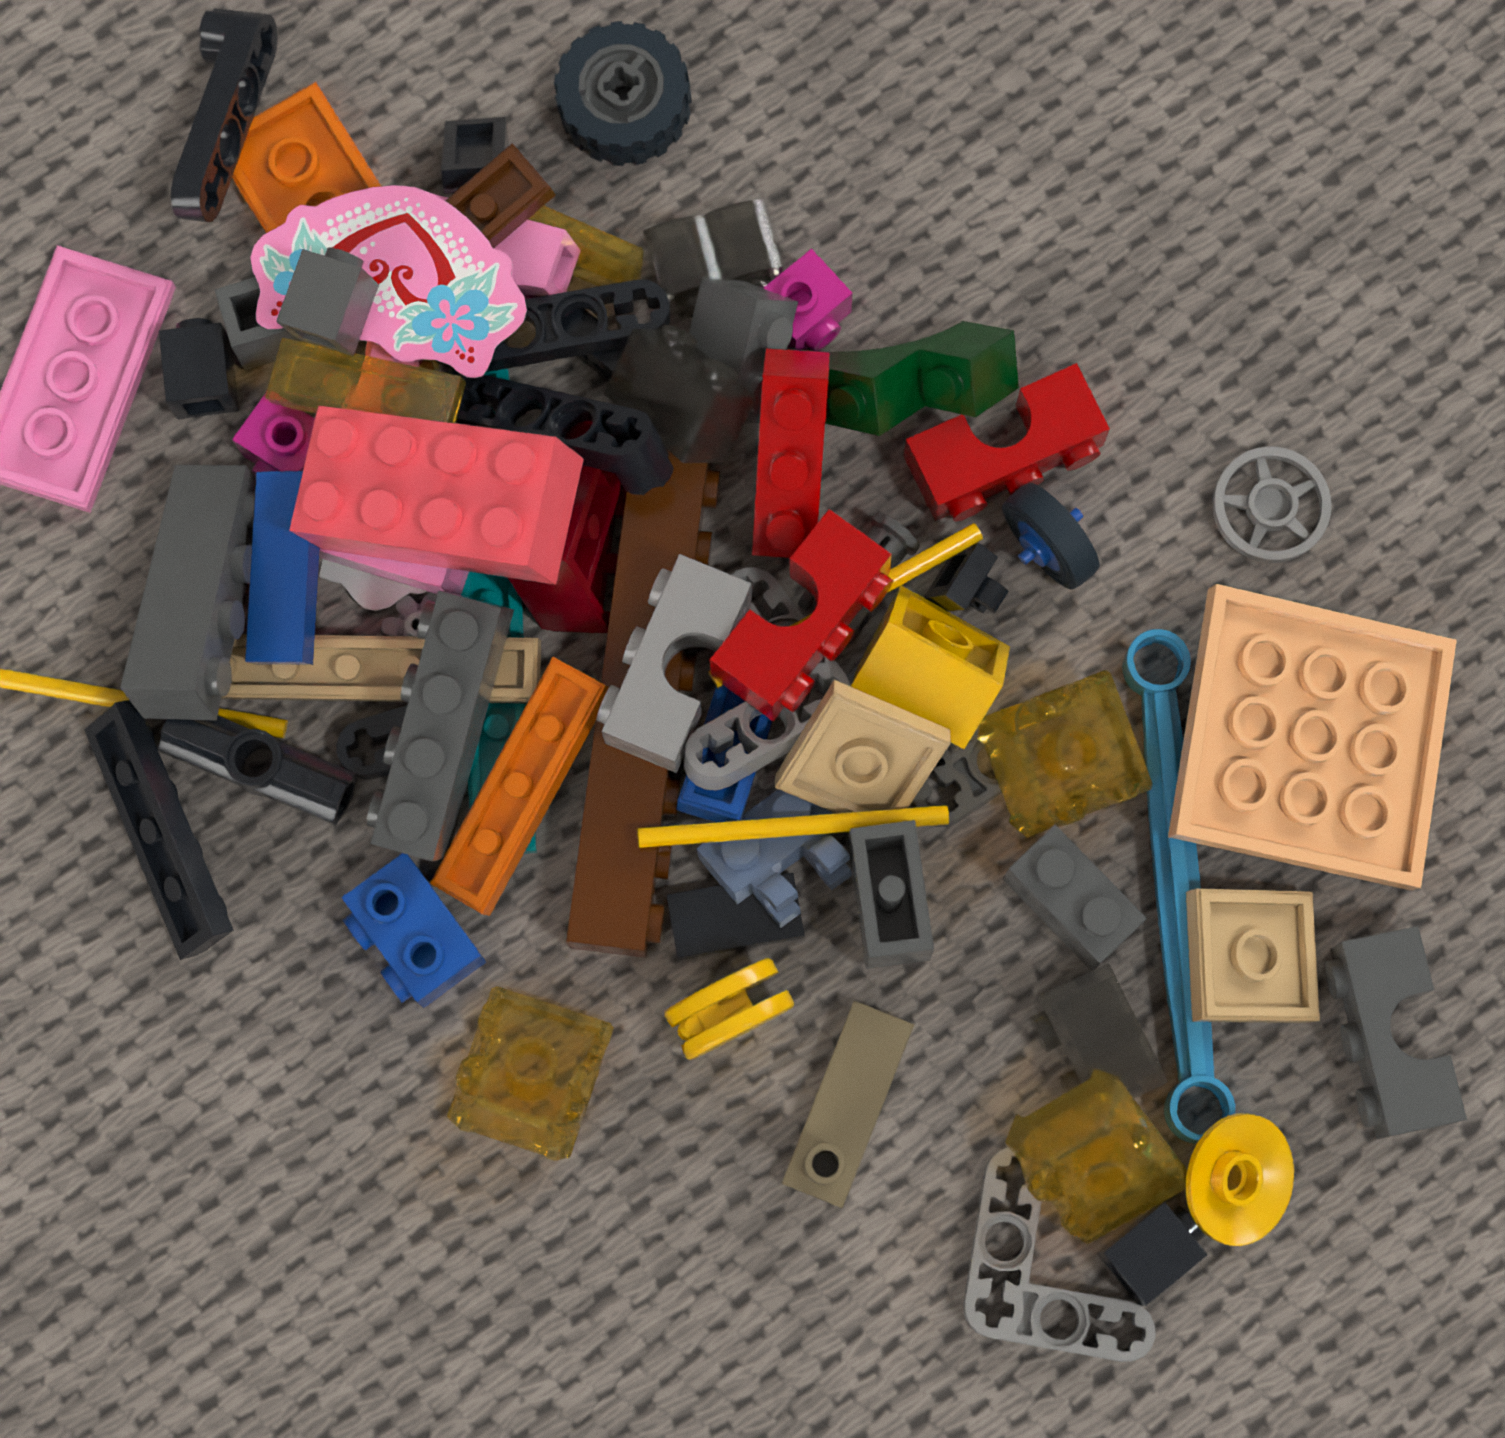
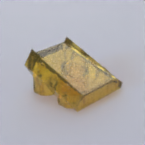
[977,670,1153,838]
[446,986,614,1161]
[1005,1068,1187,1244]

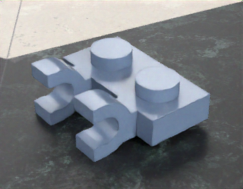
[696,789,852,928]

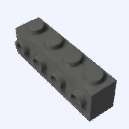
[120,465,256,720]
[367,590,514,862]

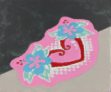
[250,185,527,378]

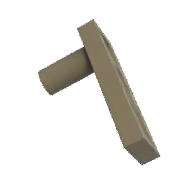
[781,1001,914,1209]

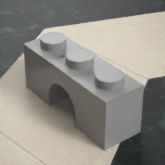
[597,554,752,773]

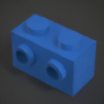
[341,853,486,1008]

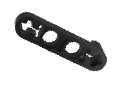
[171,8,278,222]
[431,279,670,387]
[446,375,674,495]

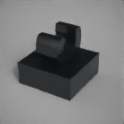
[923,543,1009,614]

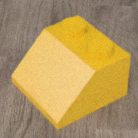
[851,585,1010,749]

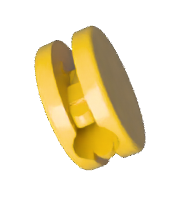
[664,958,794,1060]

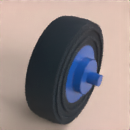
[1002,483,1100,590]

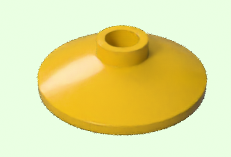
[1186,1113,1294,1246]

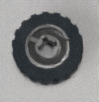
[554,21,692,166]

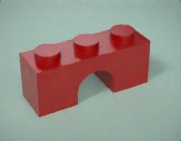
[752,348,830,558]
[903,363,1110,521]
[710,509,893,721]

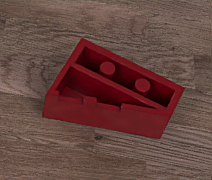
[507,404,627,633]

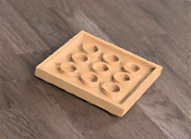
[1168,584,1457,890]

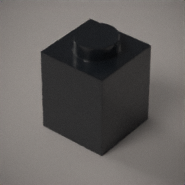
[159,318,239,419]
[1096,1202,1208,1306]

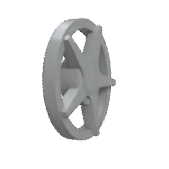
[1212,446,1331,563]

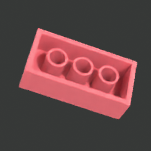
[289,406,584,585]

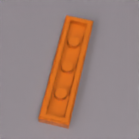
[430,657,609,916]

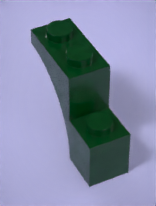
[787,321,1019,436]

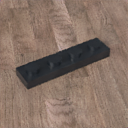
[84,700,234,960]

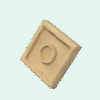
[775,680,951,813]
[1186,889,1320,1023]

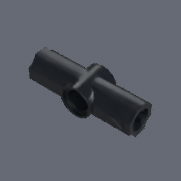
[158,715,358,826]

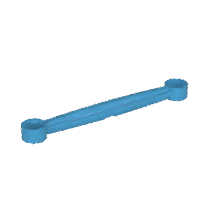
[1122,629,1236,1144]

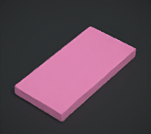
[0,246,176,513]

